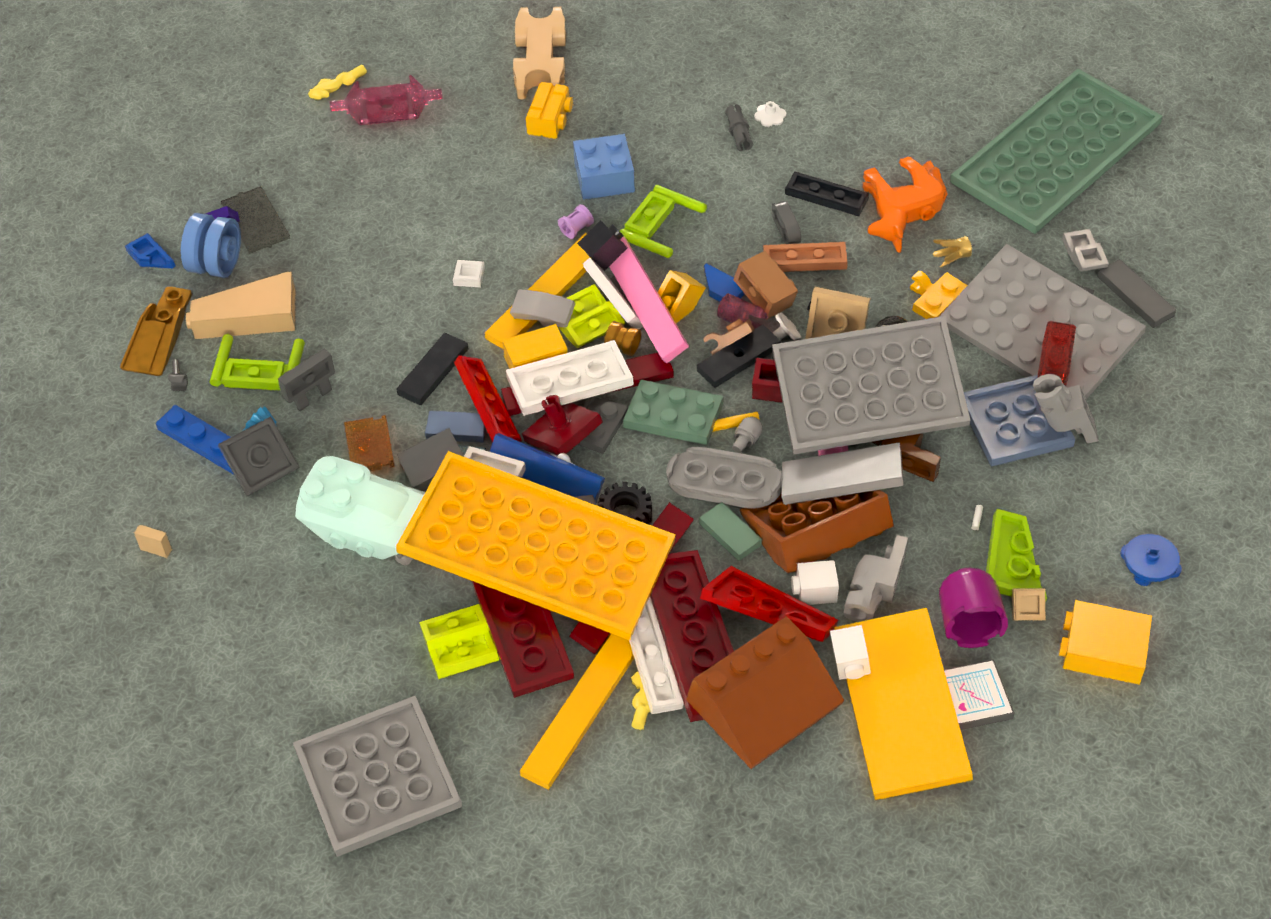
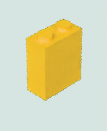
[1059,600,1152,685]

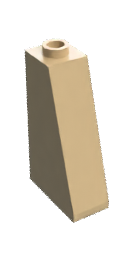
[186,272,296,339]

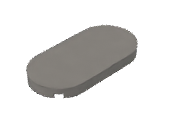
[666,447,783,508]

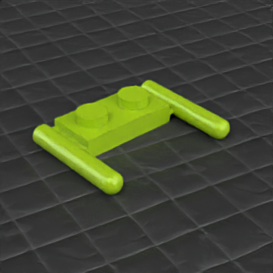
[620,185,707,258]
[209,334,305,391]

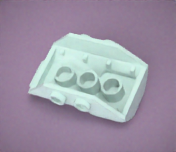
[295,456,425,560]

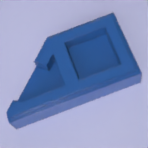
[125,233,176,268]
[704,263,745,308]

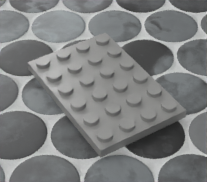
[939,244,1146,400]
[772,316,971,455]

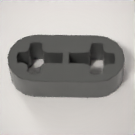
[772,201,801,244]

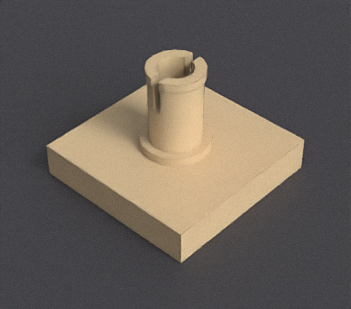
[805,287,871,339]

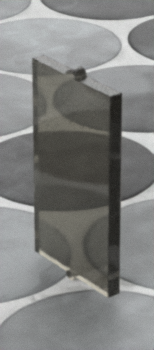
[221,186,290,254]

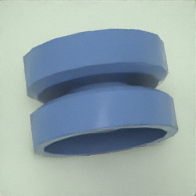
[181,213,241,278]

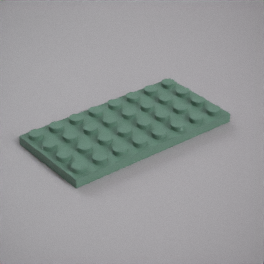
[950,69,1163,234]

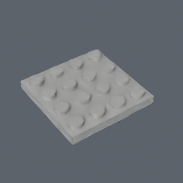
[293,696,462,857]

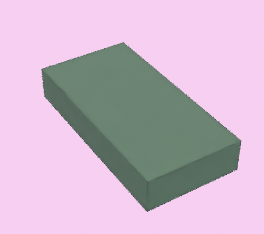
[699,502,762,561]

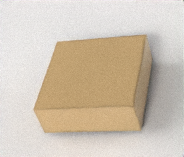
[134,525,172,558]
[1012,588,1046,621]

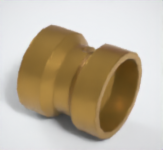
[604,321,642,356]

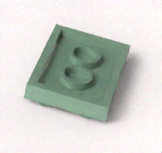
[623,380,723,445]

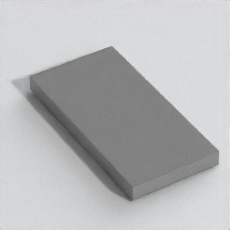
[782,443,904,505]

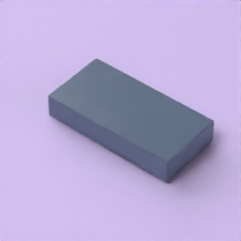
[425,411,486,443]

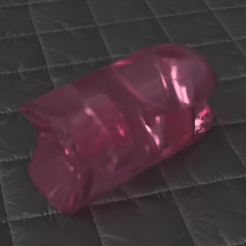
[717,293,768,329]

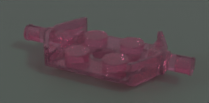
[329,75,443,125]

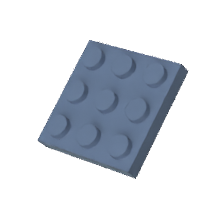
[964,374,1075,467]

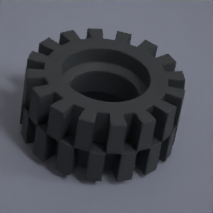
[598,482,652,525]

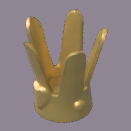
[933,236,975,267]

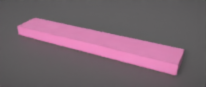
[609,237,689,363]

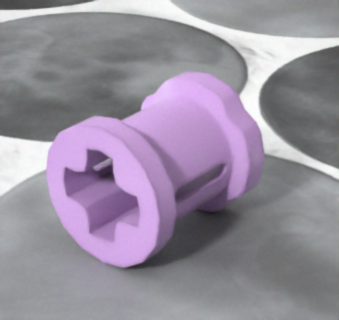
[558,204,594,239]

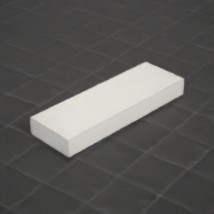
[583,258,643,329]

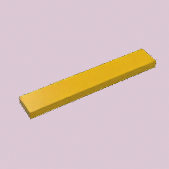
[485,233,590,349]
[520,633,634,790]

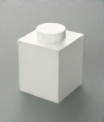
[791,560,839,605]
[830,625,871,680]

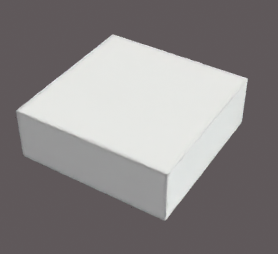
[453,260,485,288]

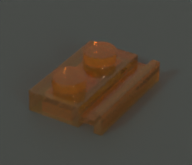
[344,415,395,471]

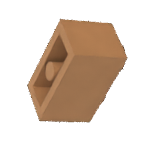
[733,251,798,320]

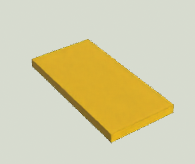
[834,608,973,800]

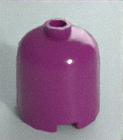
[939,567,1008,648]

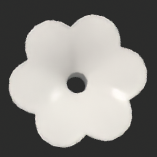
[754,101,786,127]
[773,313,801,341]

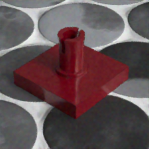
[522,395,603,455]

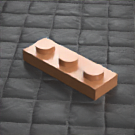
[763,242,848,272]

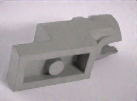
[1033,374,1099,443]
[843,535,908,622]

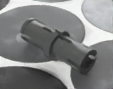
[725,104,753,151]

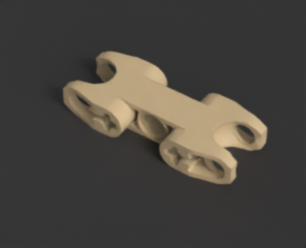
[513,6,566,99]

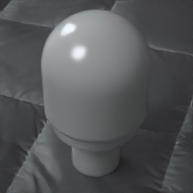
[732,417,763,453]

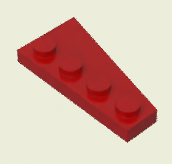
[700,566,839,642]

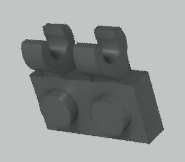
[278,348,335,411]

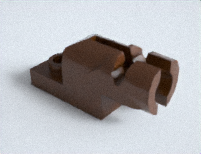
[872,433,941,482]

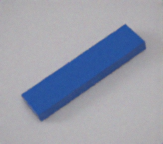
[490,433,605,503]

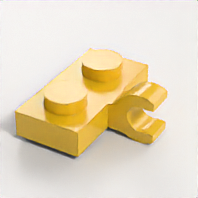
[910,271,968,319]

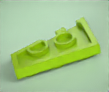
[986,509,1047,602]

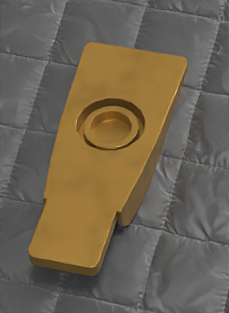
[120,287,192,376]

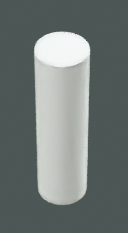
[971,505,983,530]

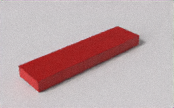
[454,356,522,442]

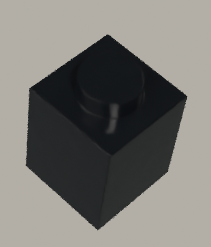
[577,220,628,271]

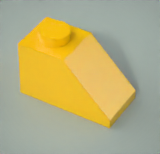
[658,270,706,324]

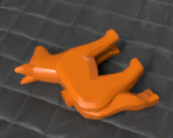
[862,157,947,253]

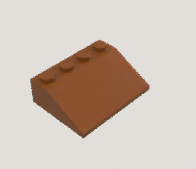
[740,490,894,573]
[686,616,844,769]

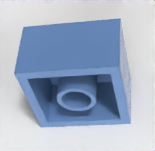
[573,134,635,200]

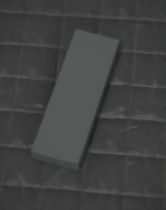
[1097,259,1176,328]

